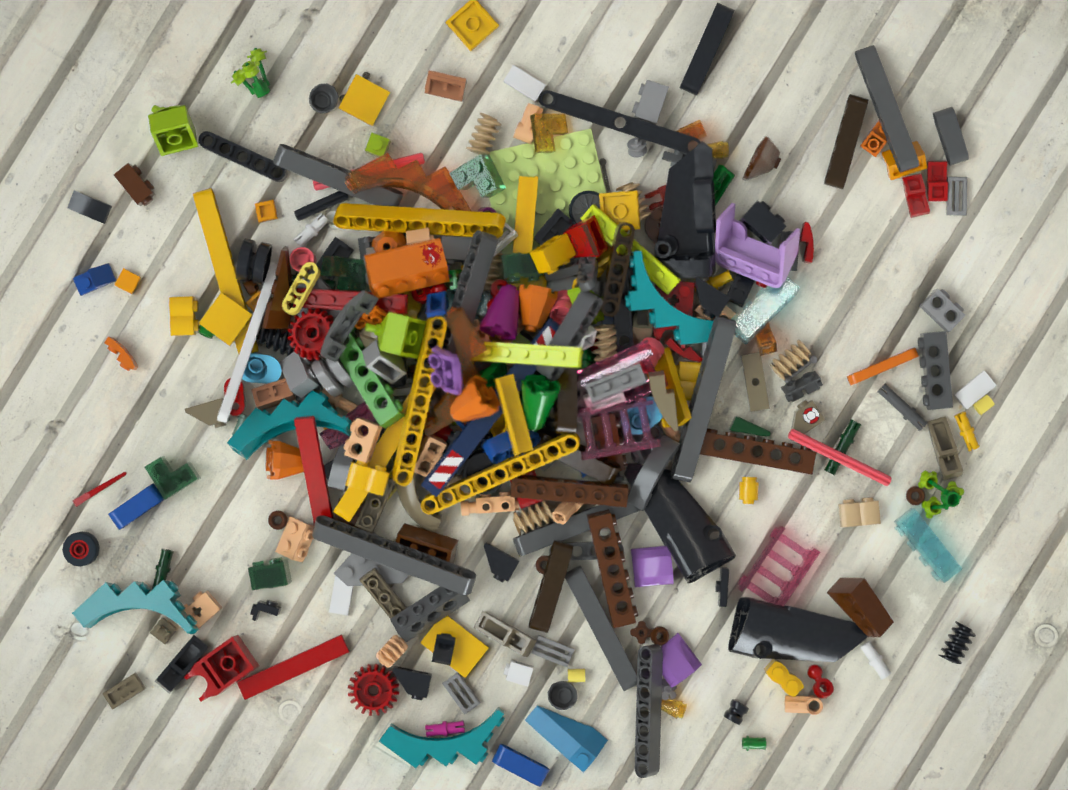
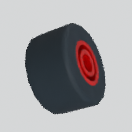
[62,531,100,567]

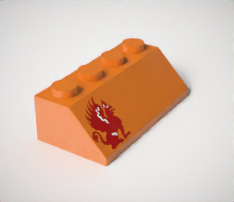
[364,238,449,298]

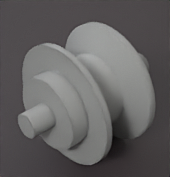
[627,137,647,158]

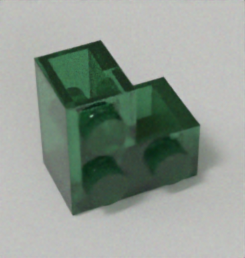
[449,154,506,198]
[502,253,543,284]
[321,256,367,291]
[145,456,201,500]
[248,557,292,591]

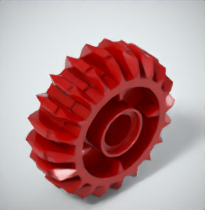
[288,308,334,360]
[348,664,400,716]

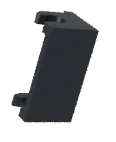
[533,209,573,245]
[316,237,354,281]

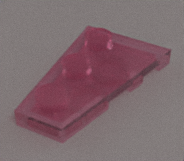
[320,402,384,450]

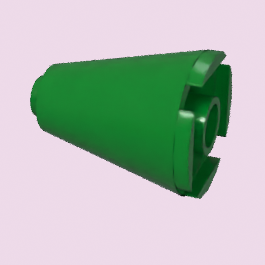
[521,374,561,431]

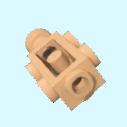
[461,492,519,516]

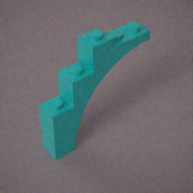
[624,251,714,345]
[227,390,352,460]
[72,580,199,635]
[379,707,505,768]

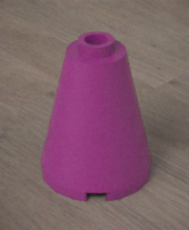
[479,284,519,341]

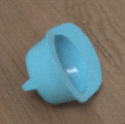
[242,353,282,384]
[621,396,663,435]

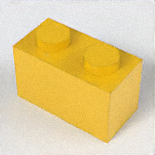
[530,233,576,274]

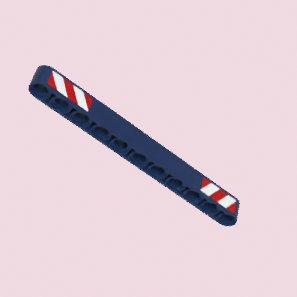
[421,318,560,497]

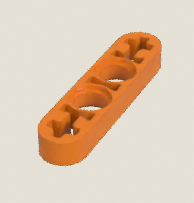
[847,347,919,386]

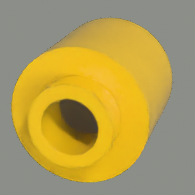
[739,477,759,504]

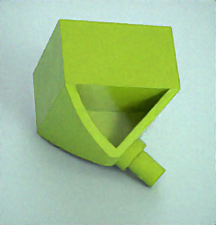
[148,105,199,156]
[365,312,426,359]

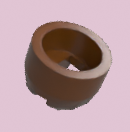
[242,279,259,296]

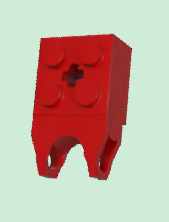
[652,282,694,349]
[184,635,259,702]

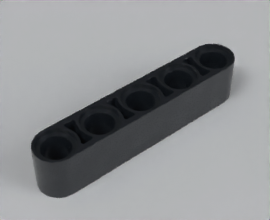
[680,2,735,96]
[198,131,288,182]

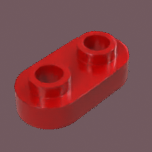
[224,378,245,416]

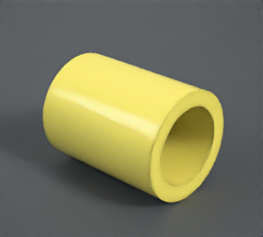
[973,394,995,415]
[568,668,585,683]

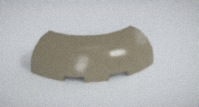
[396,471,442,533]

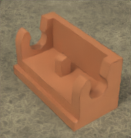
[425,70,467,102]
[251,378,296,411]

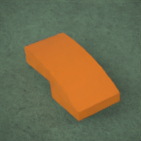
[860,120,887,157]
[354,306,388,330]
[104,336,138,371]

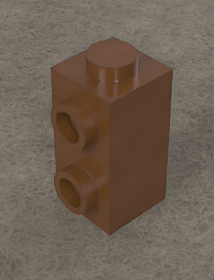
[114,163,155,206]

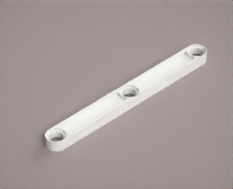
[217,262,277,423]

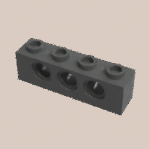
[918,331,953,410]
[390,586,470,642]

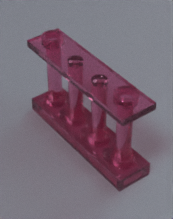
[577,340,668,416]
[577,398,661,460]
[737,525,821,606]

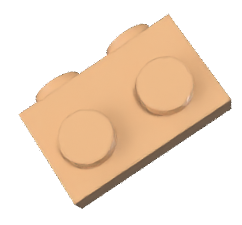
[275,516,314,562]

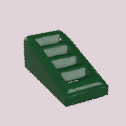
[729,416,771,437]

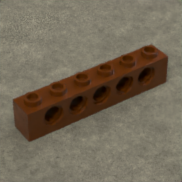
[700,428,816,475]
[510,475,628,507]
[587,509,638,628]

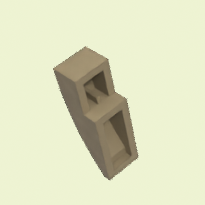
[648,370,678,431]
[927,416,963,481]
[473,611,537,657]

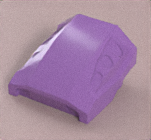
[428,346,462,395]
[631,546,674,587]
[650,633,702,688]

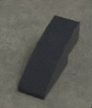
[155,635,208,694]

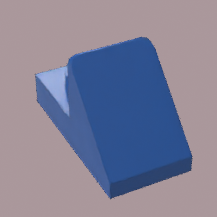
[73,263,117,296]

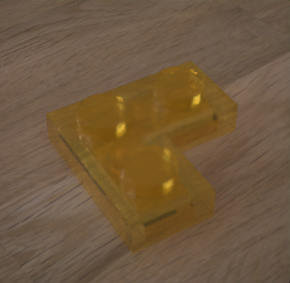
[530,114,568,153]

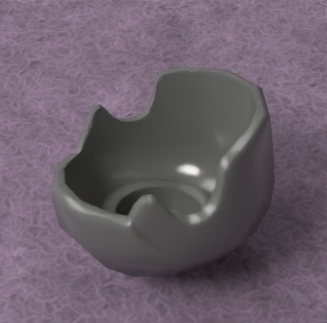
[309,84,339,113]
[548,681,577,710]

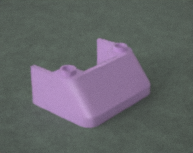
[715,203,800,288]

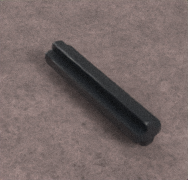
[294,191,349,221]

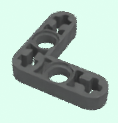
[543,257,599,292]

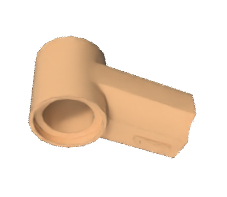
[513,103,543,144]
[552,502,583,525]
[785,695,823,715]

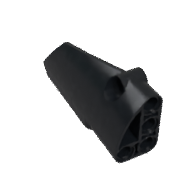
[654,141,716,278]
[624,463,736,584]
[728,597,868,662]

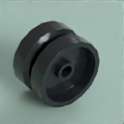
[236,238,272,285]
[463,449,506,495]

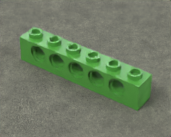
[339,327,405,429]

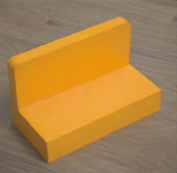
[881,141,927,180]

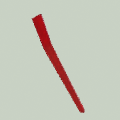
[73,472,127,507]

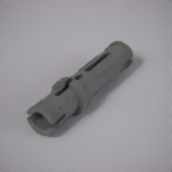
[877,383,928,431]

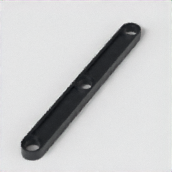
[539,90,701,154]
[610,267,638,417]

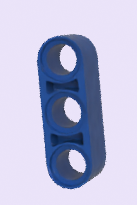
[482,429,541,464]
[108,483,165,530]
[492,744,550,787]

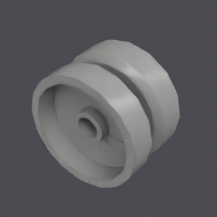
[311,357,354,397]

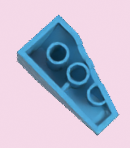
[525,705,608,772]

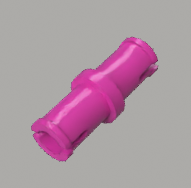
[425,720,465,737]

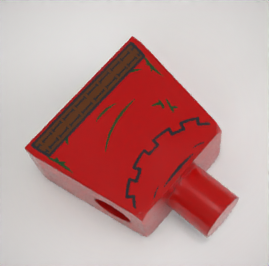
[564,215,608,257]

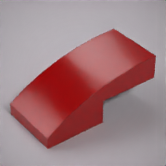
[927,160,948,202]
[902,174,930,218]
[800,222,814,264]
[664,338,702,363]

